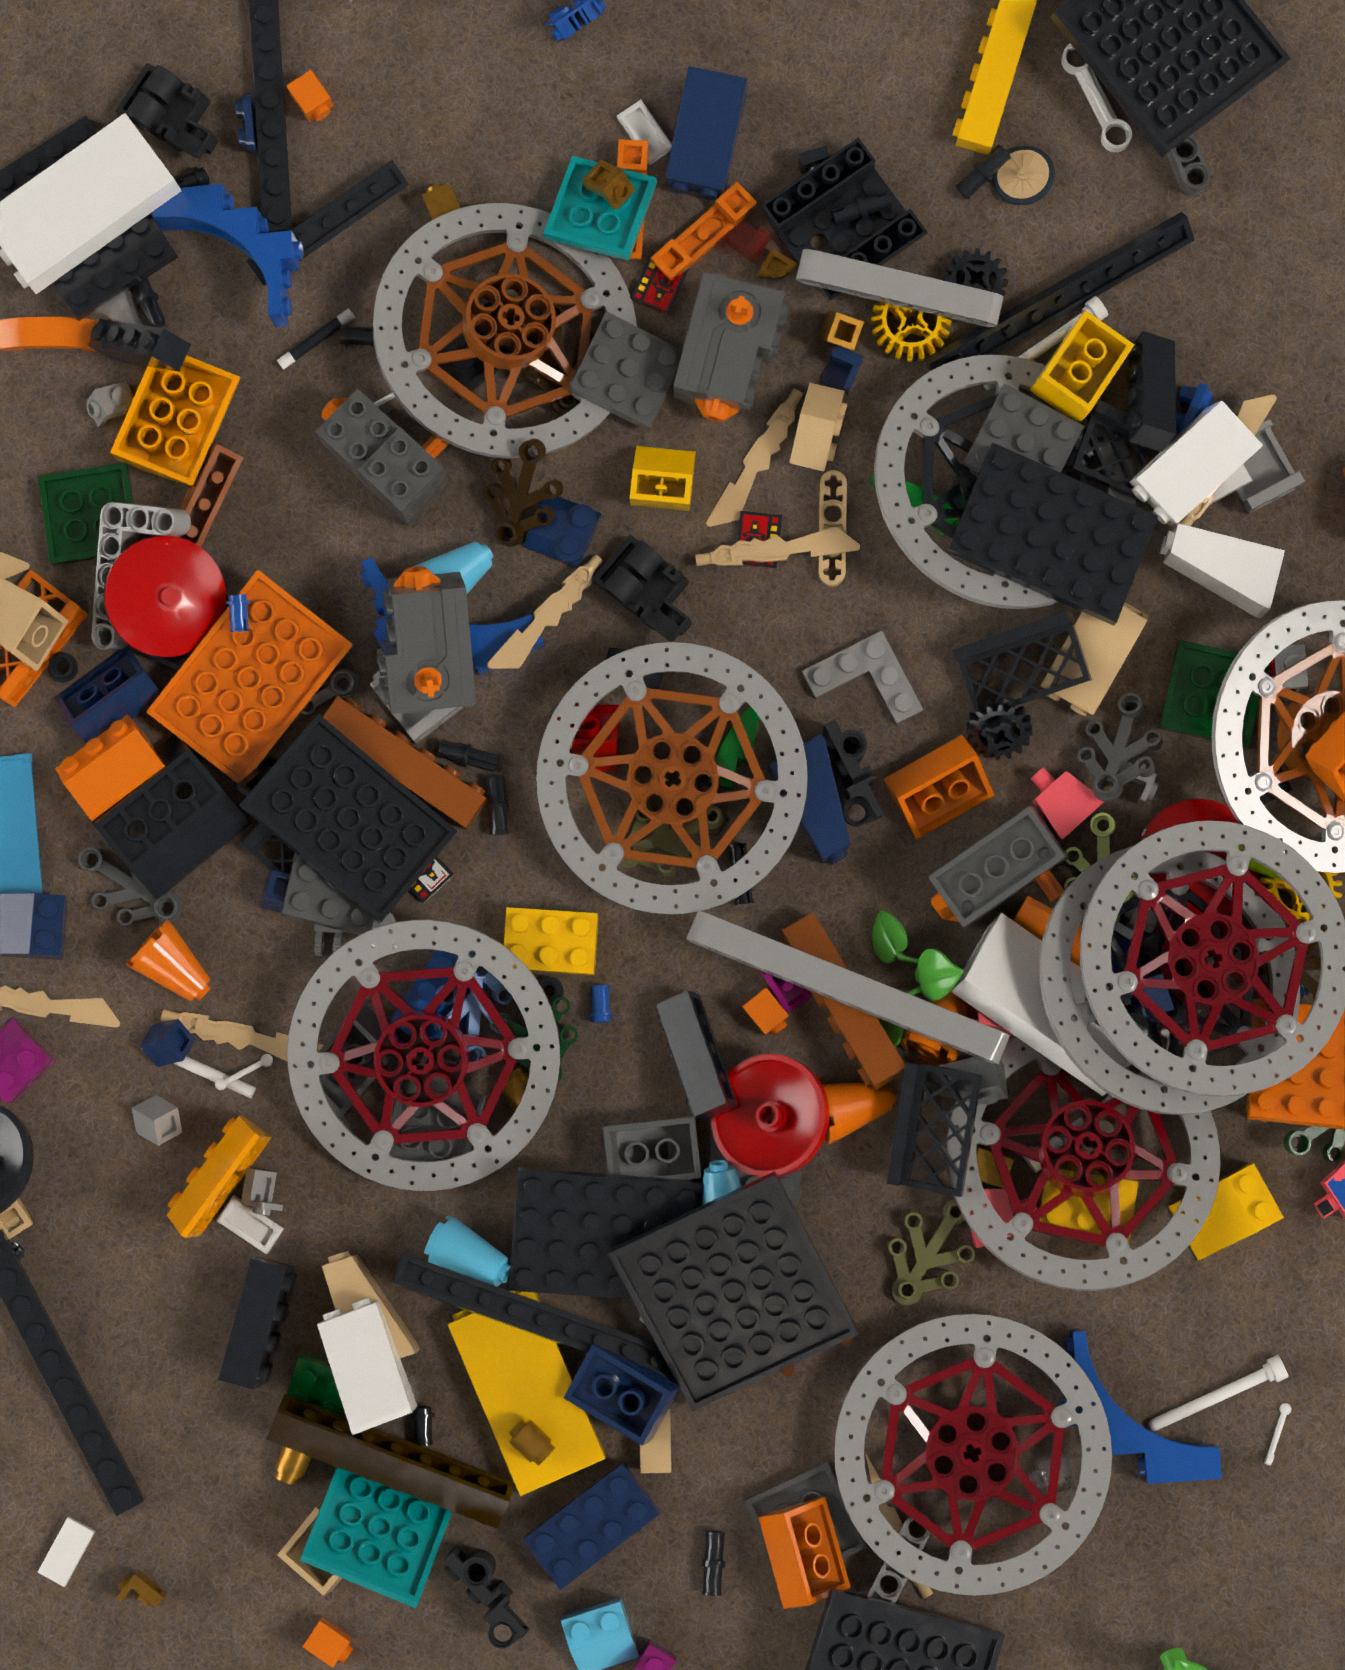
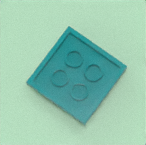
[543,156,657,261]

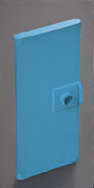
[0,753,43,894]

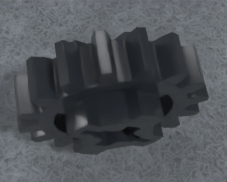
[943,248,1008,297]
[966,697,1032,760]

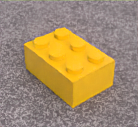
[1030,310,1134,424]
[504,907,599,976]
[1037,1169,1138,1243]

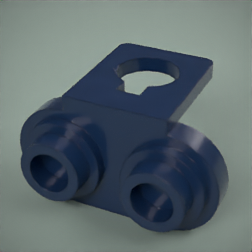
[235,93,257,152]

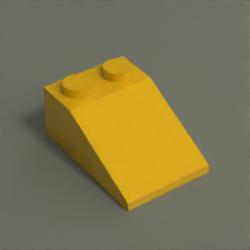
[1168,1163,1284,1261]

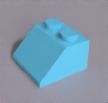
[561,1597,640,1670]

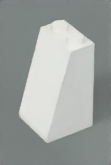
[1129,401,1263,526]
[1160,523,1285,618]
[317,1298,417,1435]

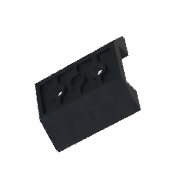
[761,137,928,301]
[88,734,251,900]

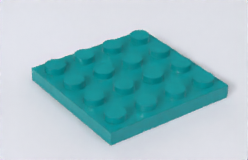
[300,1468,452,1608]

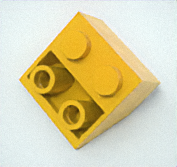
[630,446,696,511]

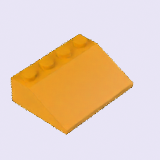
[110,355,240,487]
[167,1115,272,1238]

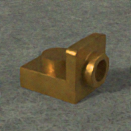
[581,160,635,210]
[116,1571,168,1607]

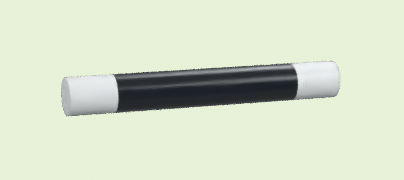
[276,308,355,370]

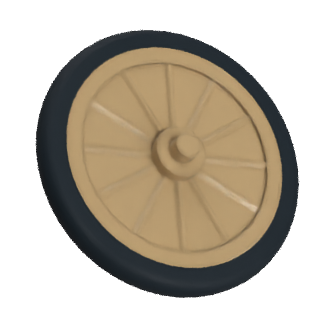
[993,146,1055,205]

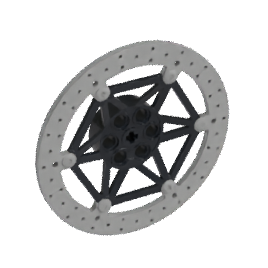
[874,355,1136,609]
[1039,846,1300,1115]

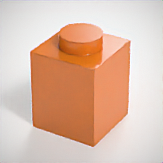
[287,70,334,123]
[742,988,789,1036]
[302,1617,354,1668]

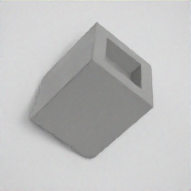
[132,1095,182,1146]

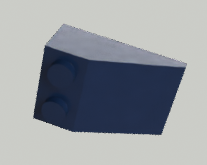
[0,893,68,960]
[564,1344,680,1446]

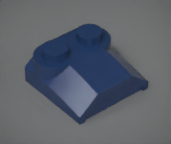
[524,497,602,569]

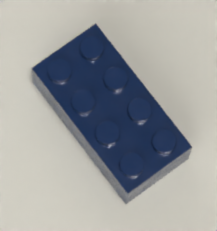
[523,1461,660,1590]

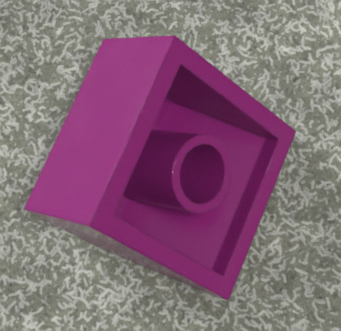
[0,1018,56,1103]

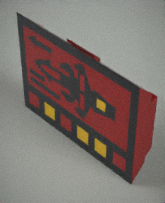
[630,251,689,315]
[737,511,782,569]

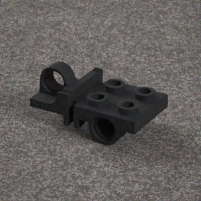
[115,63,219,159]
[592,534,692,642]
[822,719,884,827]
[444,1545,529,1649]

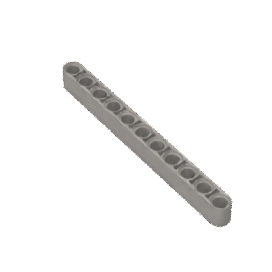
[686,911,1010,1065]

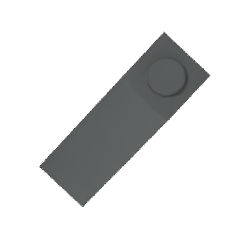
[926,1057,1008,1104]

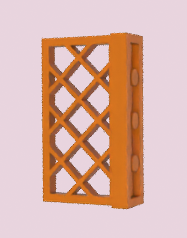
[0,569,89,708]

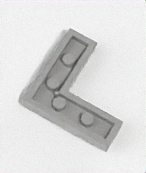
[802,631,923,725]

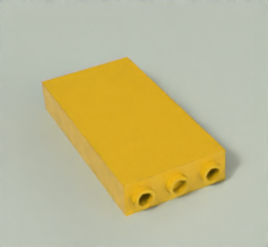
[447,1291,606,1496]

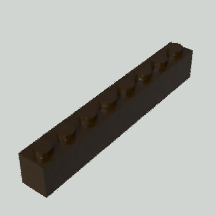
[266,1393,515,1528]

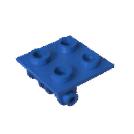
[545,0,606,41]

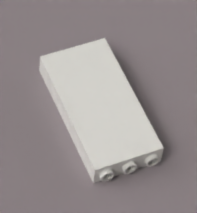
[0,113,181,294]
[951,913,1148,1096]

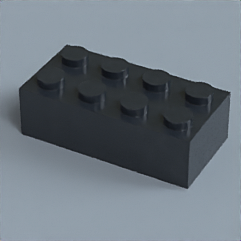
[218,1257,297,1389]

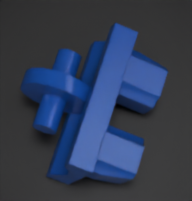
[1176,383,1215,434]

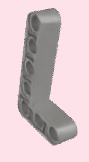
[91,502,191,650]

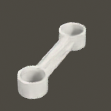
[1061,43,1132,152]

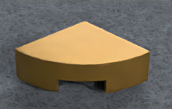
[757,249,797,280]

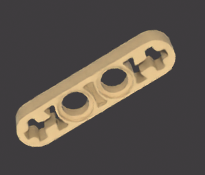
[818,470,847,587]

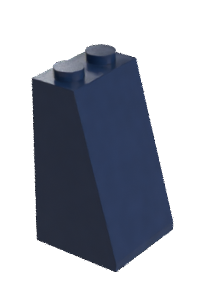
[666,66,747,200]
[768,734,850,865]

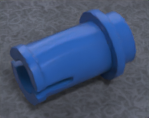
[226,594,250,632]
[589,985,613,1023]

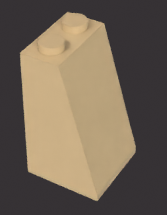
[0,577,69,672]
[1040,603,1148,716]
[322,1251,420,1358]

